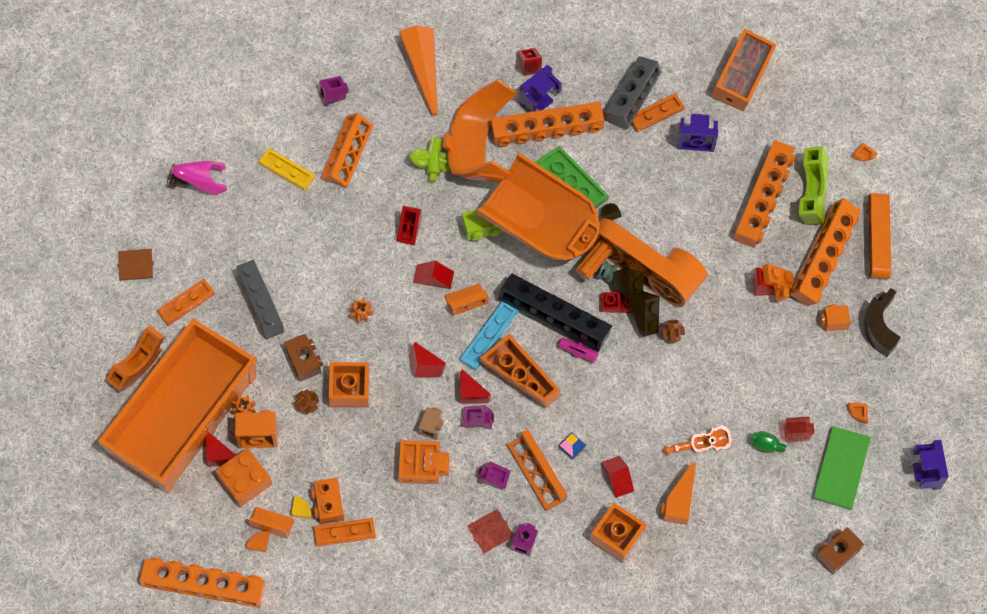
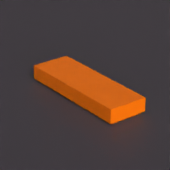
[631,93,685,133]
[157,278,215,326]
[314,518,376,547]

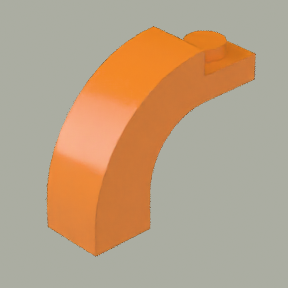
[106,325,165,392]

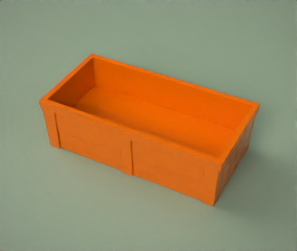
[98,318,257,494]

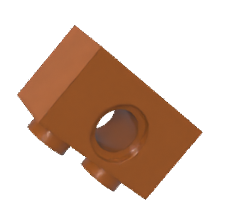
[284,333,323,382]
[816,527,864,575]

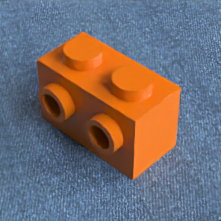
[311,477,344,524]

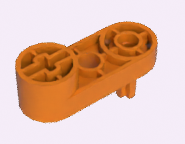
[576,218,708,307]

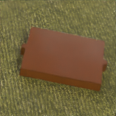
[117,249,155,281]

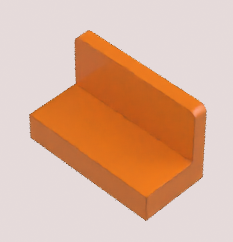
[445,283,489,316]
[248,507,294,539]

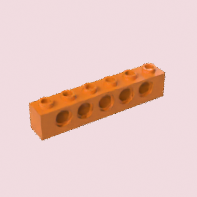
[491,101,604,146]
[734,140,796,248]
[790,198,861,306]
[139,557,265,608]

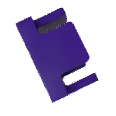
[519,64,562,112]
[677,114,718,152]
[913,440,949,490]

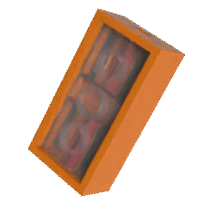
[710,28,777,112]

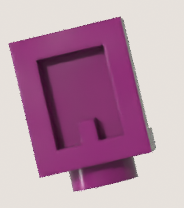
[462,405,494,430]
[477,461,511,490]

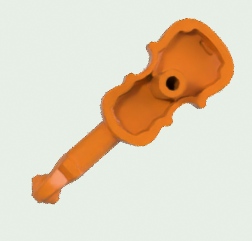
[663,426,731,455]

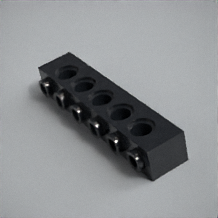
[498,273,612,352]

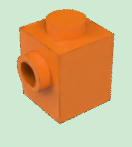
[820,304,851,332]

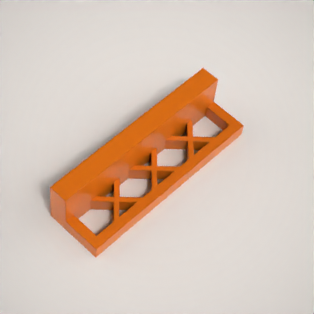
[320,113,373,188]
[507,429,567,511]

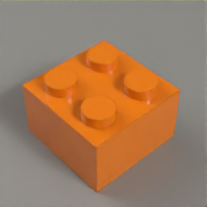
[329,362,370,407]
[235,410,278,449]
[215,448,272,508]
[590,502,647,563]

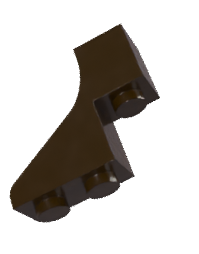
[614,267,660,337]

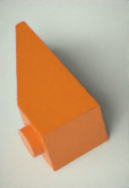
[661,462,696,525]

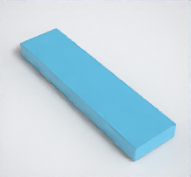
[460,302,519,371]

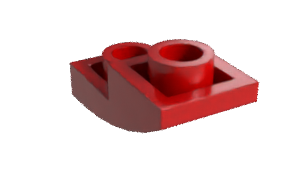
[601,291,632,313]

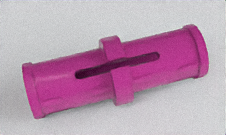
[558,337,599,363]

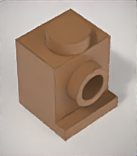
[418,407,444,440]

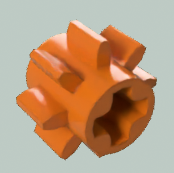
[349,298,373,323]
[232,395,256,414]

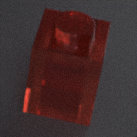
[784,416,814,443]

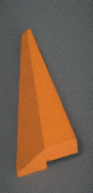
[399,25,438,116]

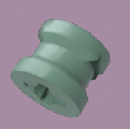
[597,260,618,283]

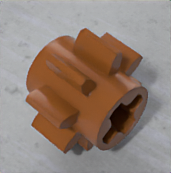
[661,320,685,343]
[295,389,319,414]

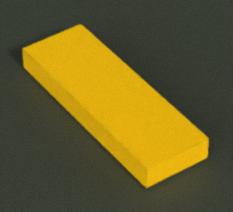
[258,148,315,191]

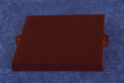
[467,509,514,554]

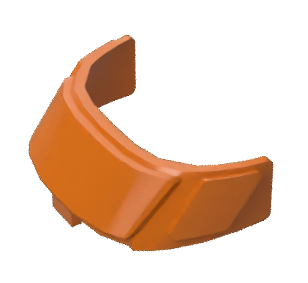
[443,80,516,182]

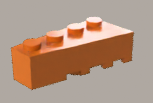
[480,334,561,408]

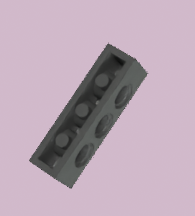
[605,56,662,129]

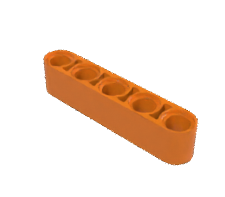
[868,193,891,279]

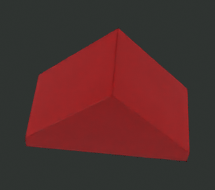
[517,48,542,76]
[396,205,422,245]
[413,260,454,289]
[752,267,775,296]
[409,342,446,377]
[460,369,491,404]
[206,432,236,467]
[601,456,634,498]

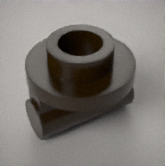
[601,203,622,220]

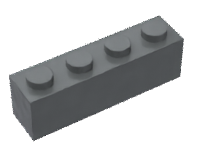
[236,259,284,340]

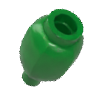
[750,431,787,453]

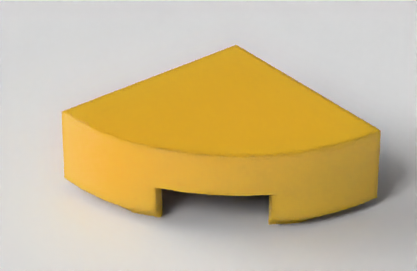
[291,496,312,519]

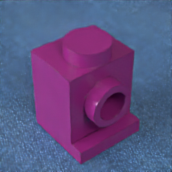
[319,76,349,106]
[511,523,538,556]

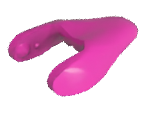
[172,161,227,195]

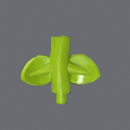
[409,137,451,183]

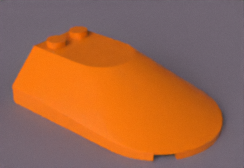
[476,153,600,260]

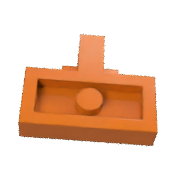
[762,263,794,302]

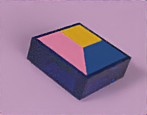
[558,432,586,460]

